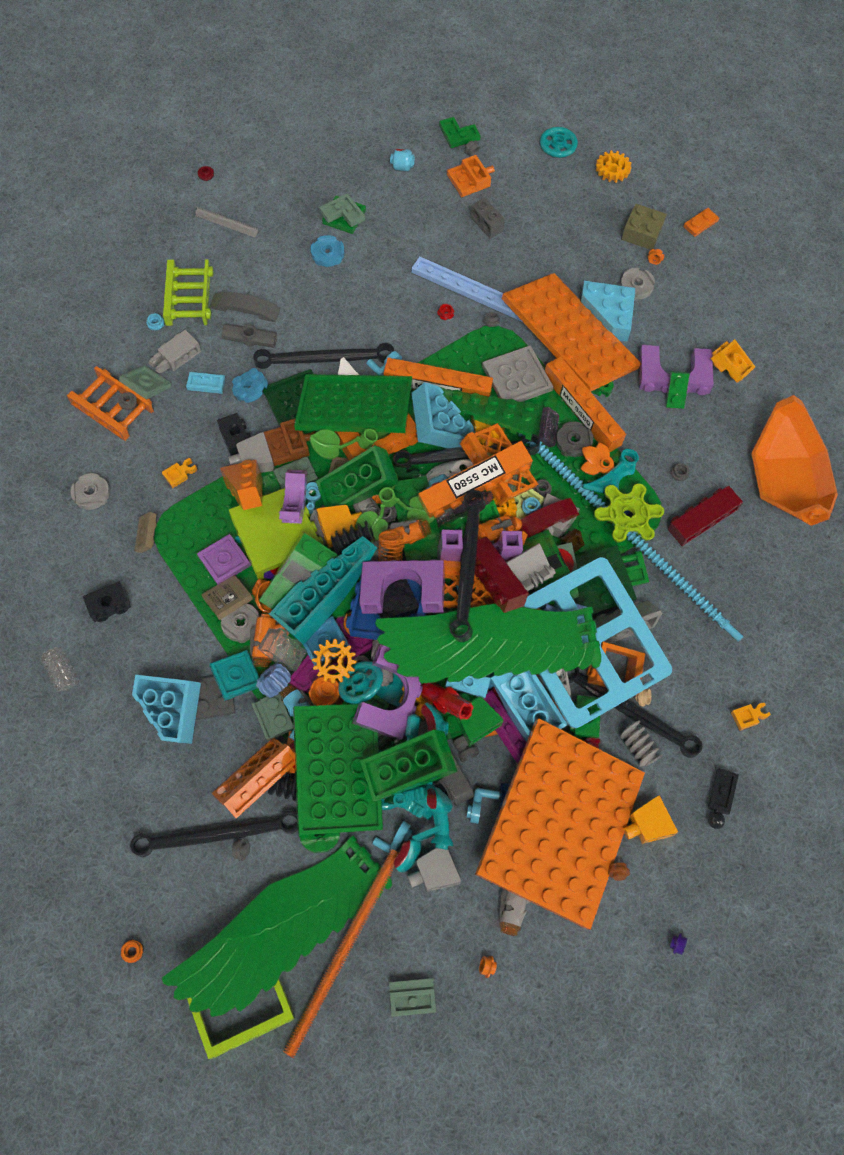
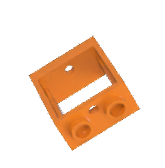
[587,642,645,687]

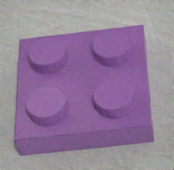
[197,534,251,585]

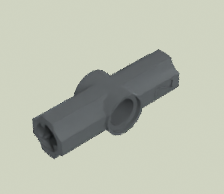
[222,324,277,348]

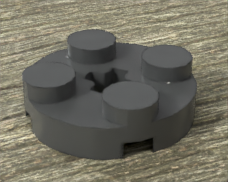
[556,422,593,457]

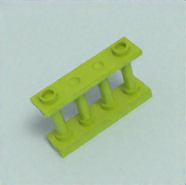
[163,259,214,326]

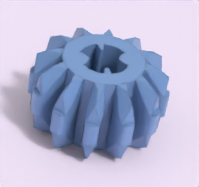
[256,663,291,698]

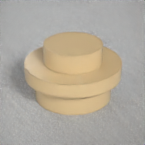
[636,689,652,707]

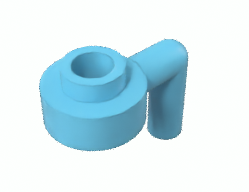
[366,351,402,376]
[306,482,321,514]
[466,788,500,824]
[372,821,412,853]

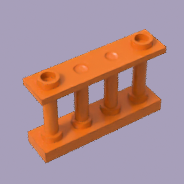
[67,366,154,441]

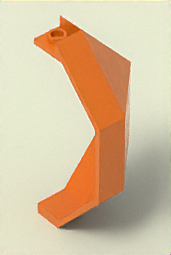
[751,395,838,526]

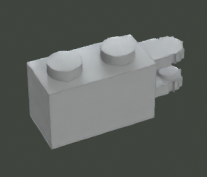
[149,330,201,374]

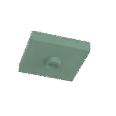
[119,365,171,400]

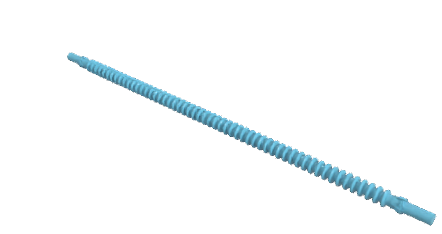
[517,432,744,642]

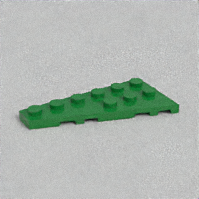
[440,387,539,440]

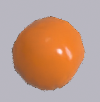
[309,675,340,706]

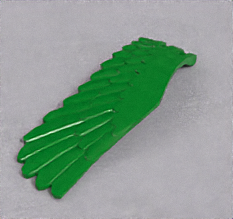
[375,603,601,684]
[162,835,392,1017]

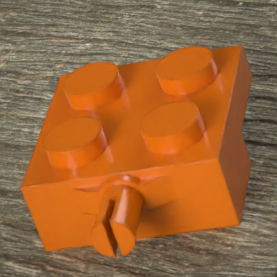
[447,155,495,198]

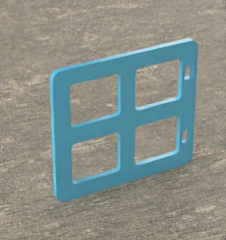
[523,557,672,728]

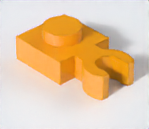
[162,458,197,488]
[731,703,771,731]

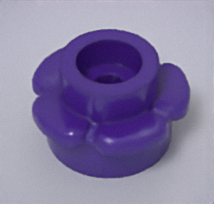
[670,933,688,955]

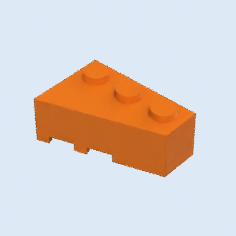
[220,460,262,510]

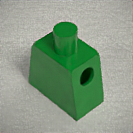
[455,693,503,747]

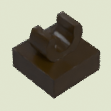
[559,528,585,553]

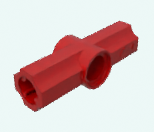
[421,683,473,720]

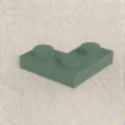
[319,193,365,227]

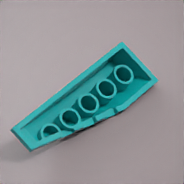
[269,536,377,645]

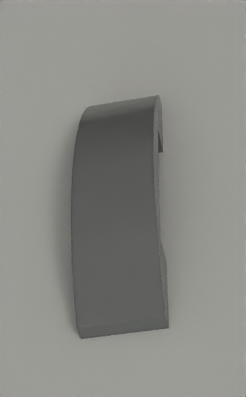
[209,292,280,322]

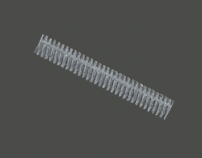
[196,207,258,238]

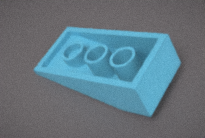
[490,671,568,742]

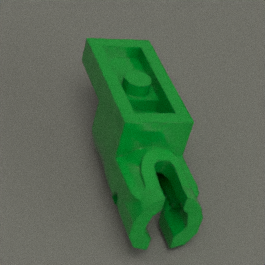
[439,500,500,537]

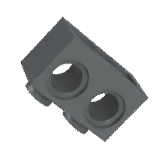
[470,197,505,239]

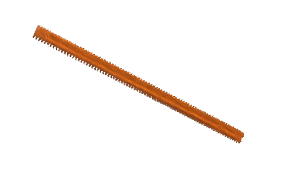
[283,849,399,1058]

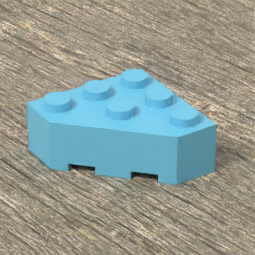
[581,281,636,342]
[412,382,474,449]
[132,675,201,744]

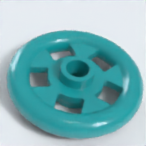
[540,127,578,158]
[338,661,383,704]

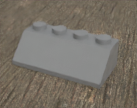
[593,601,662,643]

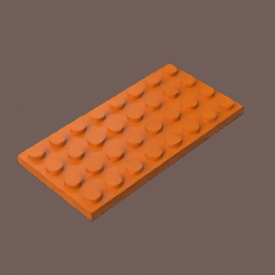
[501,273,641,392]

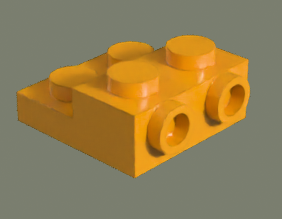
[710,339,755,383]

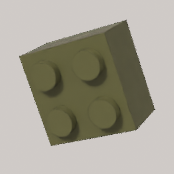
[621,204,667,250]

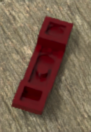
[519,498,580,539]

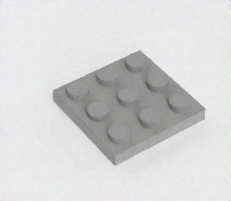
[482,345,553,402]

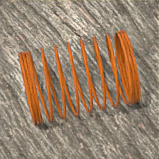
[378,531,403,562]

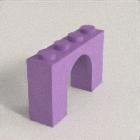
[639,345,714,395]
[437,530,523,562]
[360,559,445,614]
[352,645,423,740]

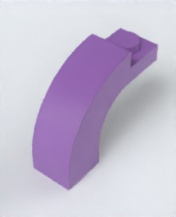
[279,470,307,524]

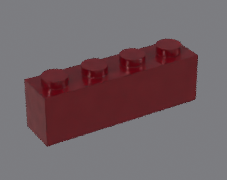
[668,486,743,546]
[475,537,529,613]

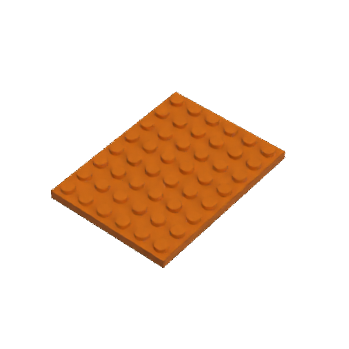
[475,718,645,930]

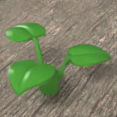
[310,429,388,459]
[356,472,436,542]

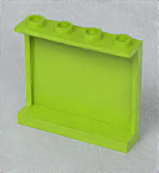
[229,488,324,580]

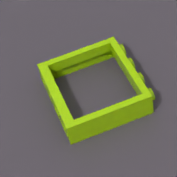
[187,978,295,1059]

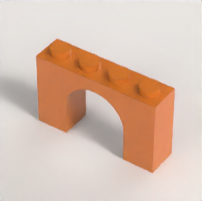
[334,413,418,461]

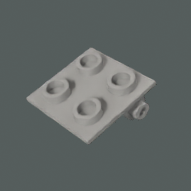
[506,543,556,591]

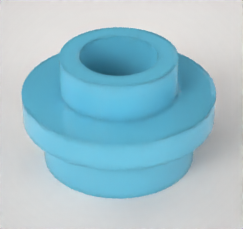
[146,313,164,330]
[522,497,541,515]

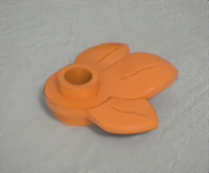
[580,442,614,475]

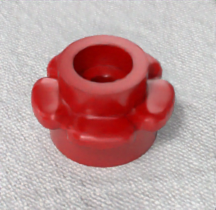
[437,304,454,320]

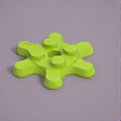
[594,484,664,542]

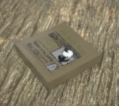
[201,575,253,620]

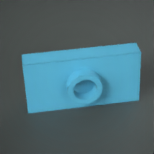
[186,372,226,394]
[445,675,491,699]

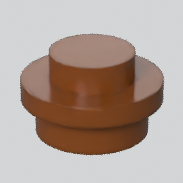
[608,863,630,881]

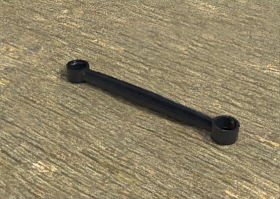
[253,343,394,369]
[393,434,540,471]
[450,490,486,642]
[568,667,703,758]
[130,811,298,857]

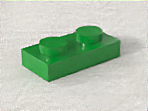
[666,371,690,409]

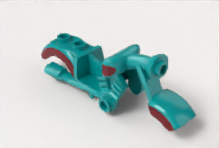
[393,702,454,872]

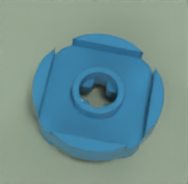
[311,235,345,267]
[232,368,268,403]

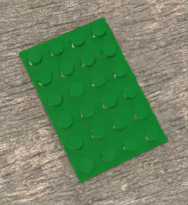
[294,374,413,433]
[293,704,383,835]

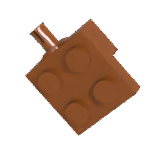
[264,419,315,466]

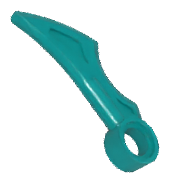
[582,449,639,493]

